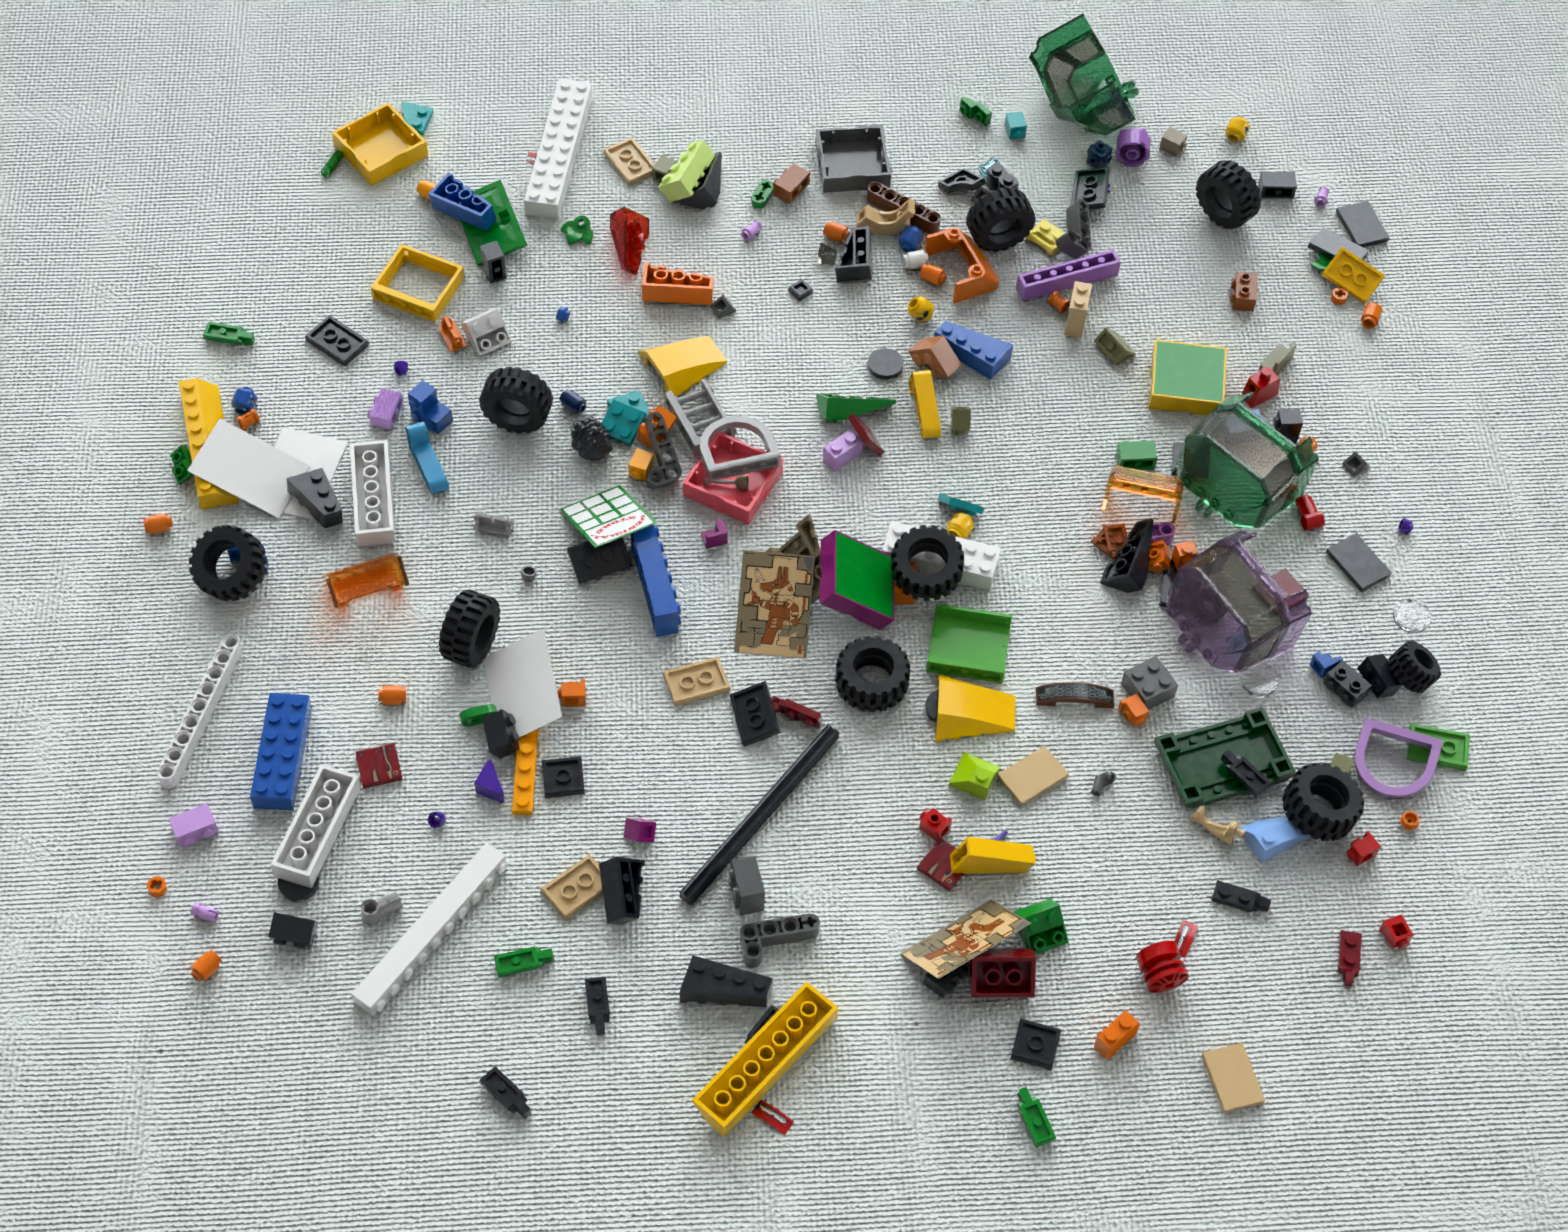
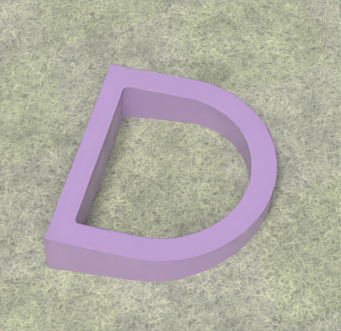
[1354,718,1443,798]

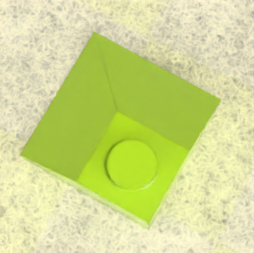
[949,752,1001,800]

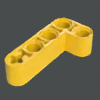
[909,370,941,439]

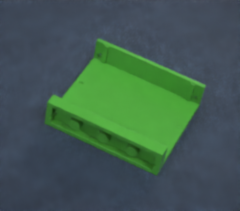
[926,604,1012,683]

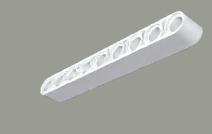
[157,634,242,789]

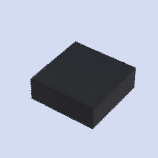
[788,279,813,301]

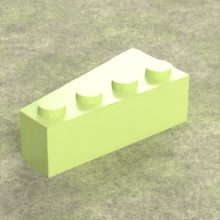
[658,140,715,202]

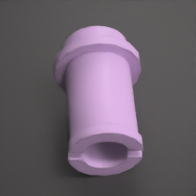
[1314,186,1329,207]
[741,220,762,241]
[191,902,219,923]

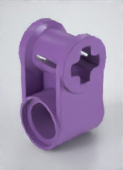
[1151,522,1175,546]

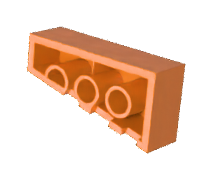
[642,262,714,305]

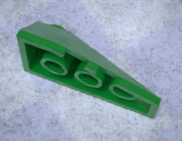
[816,394,896,423]

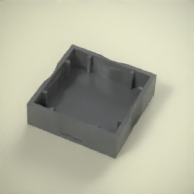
[815,125,891,193]

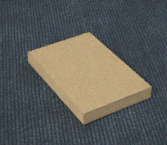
[603,137,655,186]
[663,657,731,707]
[997,745,1069,806]
[540,854,603,921]
[1202,1043,1265,1113]

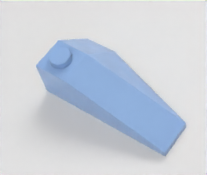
[1240,816,1311,862]

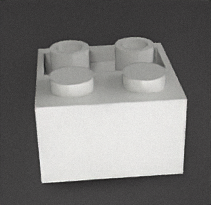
[461,309,512,356]

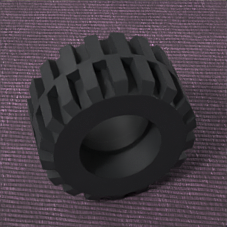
[1388,641,1442,693]

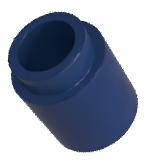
[559,389,587,415]

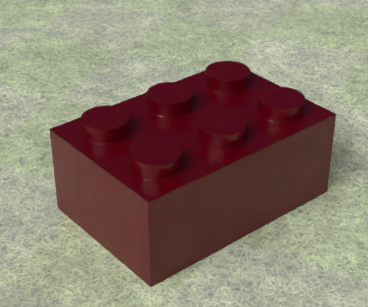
[969,949,1036,997]

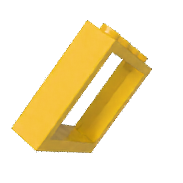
[371,244,465,322]

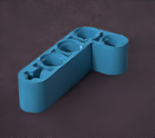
[405,421,449,495]

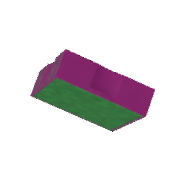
[819,530,895,630]

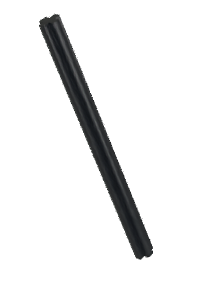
[679,725,839,905]

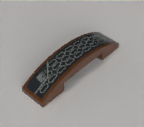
[1036,682,1114,709]

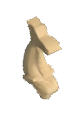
[1190,806,1246,845]

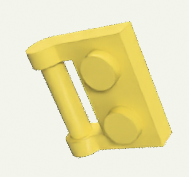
[1025,219,1065,256]

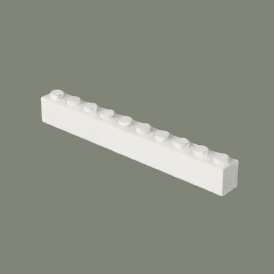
[351,842,507,1016]

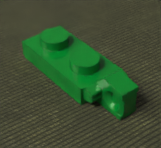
[203,321,255,345]
[494,946,554,978]
[1017,1087,1056,1148]

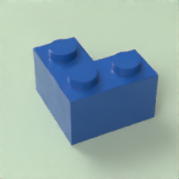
[408,380,453,434]

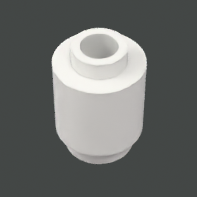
[902,250,929,270]

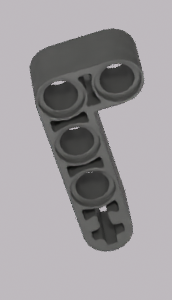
[1056,199,1091,259]
[645,412,682,489]
[740,913,820,968]

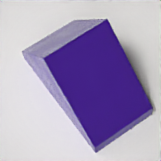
[474,759,505,803]

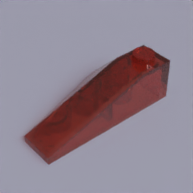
[610,207,649,275]

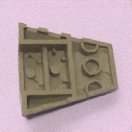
[765,514,822,604]

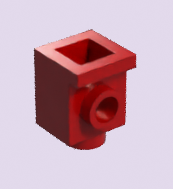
[919,808,952,842]
[1346,831,1381,866]
[1379,914,1413,950]

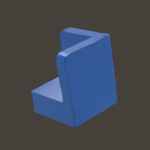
[1309,651,1343,679]

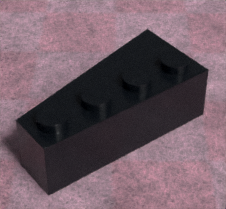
[679,955,773,1007]

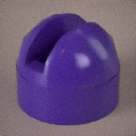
[394,361,408,376]
[1398,518,1414,534]
[428,811,446,828]

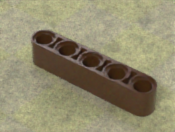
[867,182,941,234]

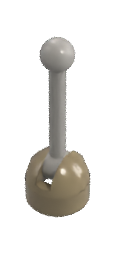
[704,475,749,490]

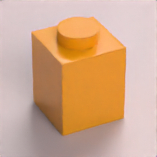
[628,448,654,481]

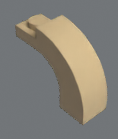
[856,198,915,235]

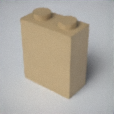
[1064,281,1092,338]

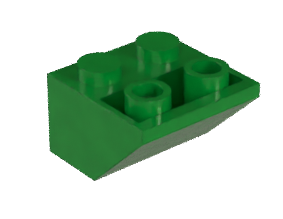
[1013,898,1069,955]

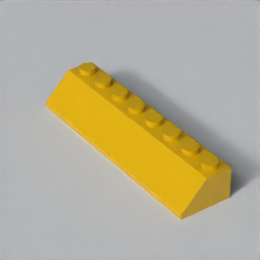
[179,378,239,510]
[692,981,839,1137]

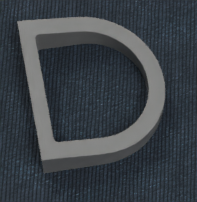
[700,416,781,482]

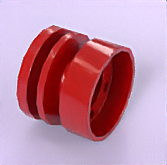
[1135,941,1189,993]

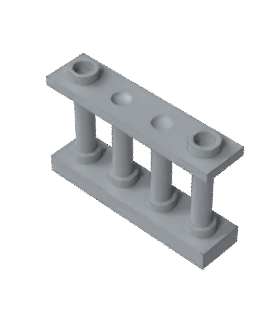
[665,379,737,457]

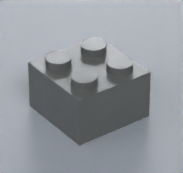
[1121,656,1178,710]
[728,856,765,916]

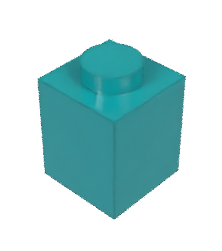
[1004,111,1027,140]

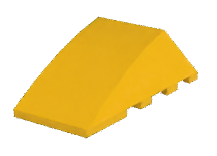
[638,336,727,397]
[935,674,1016,742]

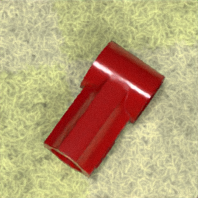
[1295,494,1325,531]

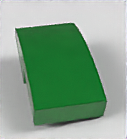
[959,97,992,127]
[170,445,193,485]

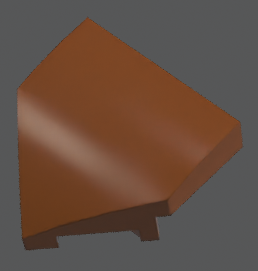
[1091,523,1127,560]

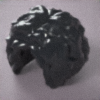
[570,415,613,461]

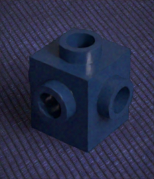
[1086,140,1113,168]

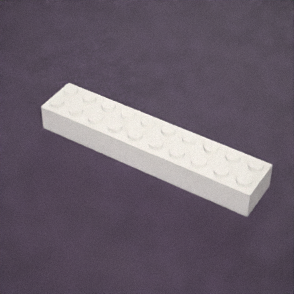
[524,79,593,219]

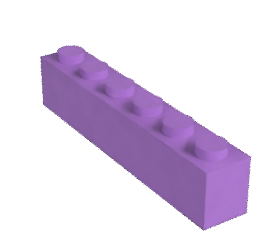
[1016,249,1121,301]

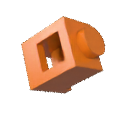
[1149,540,1170,573]
[1172,541,1198,572]
[558,679,586,707]
[1118,694,1149,727]

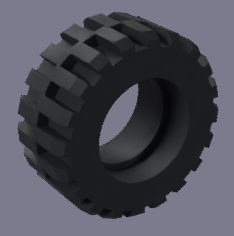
[1196,160,1262,229]
[966,187,1036,252]
[479,367,553,434]
[189,525,267,601]
[891,525,964,601]
[438,590,501,668]
[835,636,910,712]
[1282,763,1365,841]

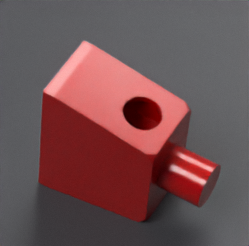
[1240,367,1280,409]

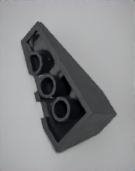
[678,151,722,210]
[1100,518,1154,593]

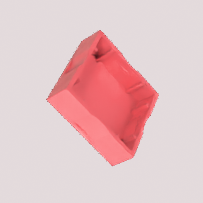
[683,432,783,525]

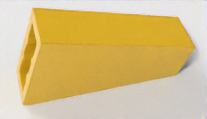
[950,836,1036,874]

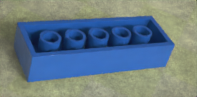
[630,524,681,637]
[250,693,312,811]

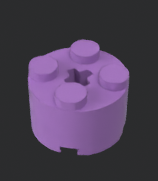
[1116,128,1150,167]

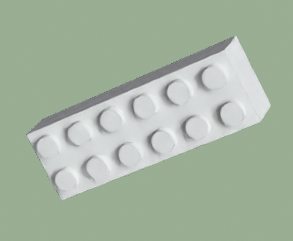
[350,440,396,547]
[882,521,1001,590]
[271,764,361,888]

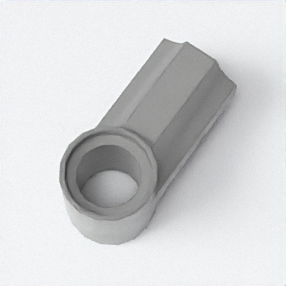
[360,891,403,925]

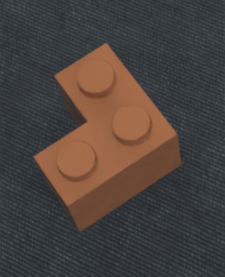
[908,335,961,378]

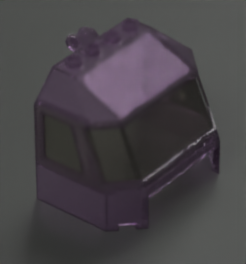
[1165,531,1312,674]

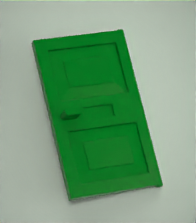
[460,179,528,266]

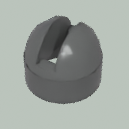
[521,565,537,582]

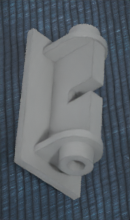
[473,512,515,537]

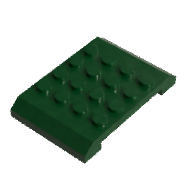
[1154,707,1296,809]

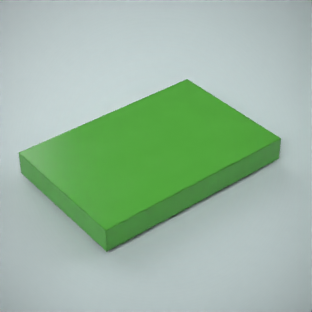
[1407,723,1470,771]

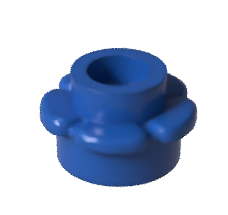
[556,306,570,323]

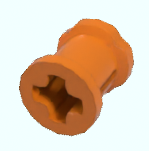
[1047,291,1071,314]
[236,409,261,431]

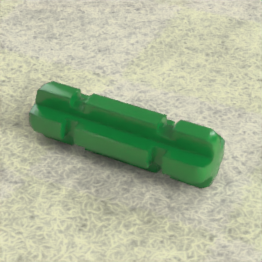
[321,150,343,178]

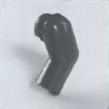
[1091,772,1116,796]

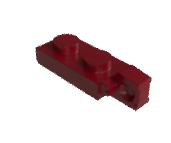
[772,696,822,728]
[1337,930,1362,987]

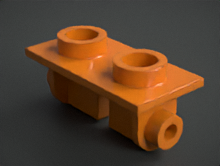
[437,316,467,352]

